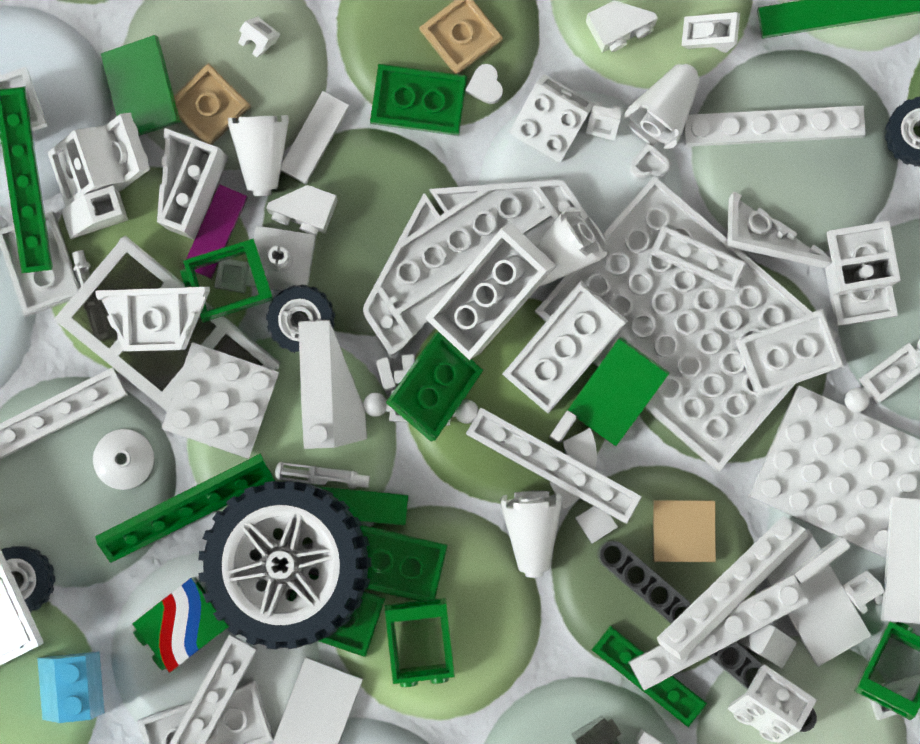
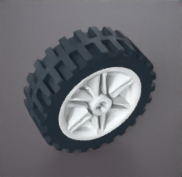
[198,481,372,650]

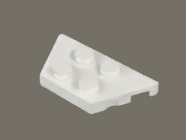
[95,287,210,351]

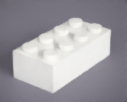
[425,224,557,360]

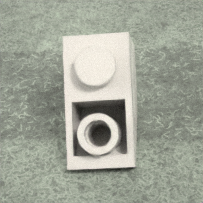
[586,0,658,53]
[61,185,128,239]
[266,185,338,235]

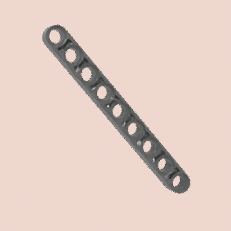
[597,541,817,732]

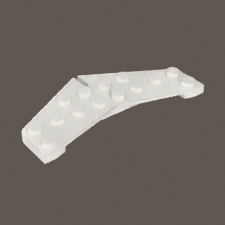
[363,180,588,357]

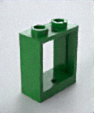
[180,238,273,323]
[384,598,455,687]
[854,621,920,721]

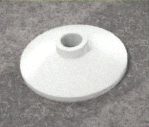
[93,429,154,490]

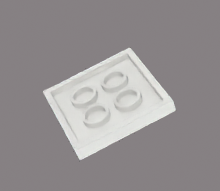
[161,342,279,459]

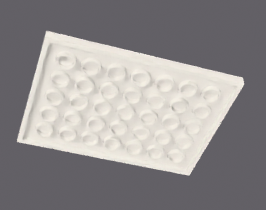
[535,176,838,472]

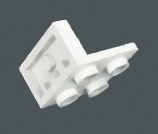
[510,74,595,162]
[728,664,817,743]

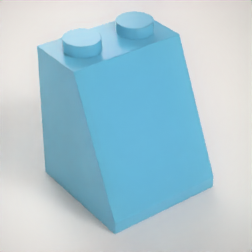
[37,651,105,723]

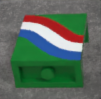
[132,577,230,673]

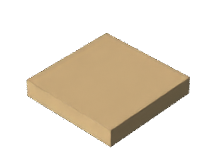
[419,0,503,74]
[174,63,251,145]
[653,500,716,562]

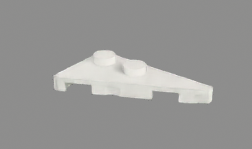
[727,192,831,268]

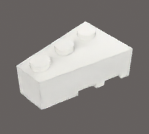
[157,128,229,240]

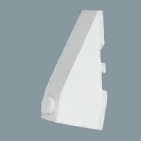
[298,320,367,449]

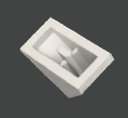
[736,624,797,669]

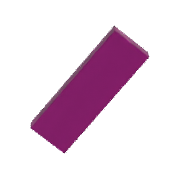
[183,184,248,279]

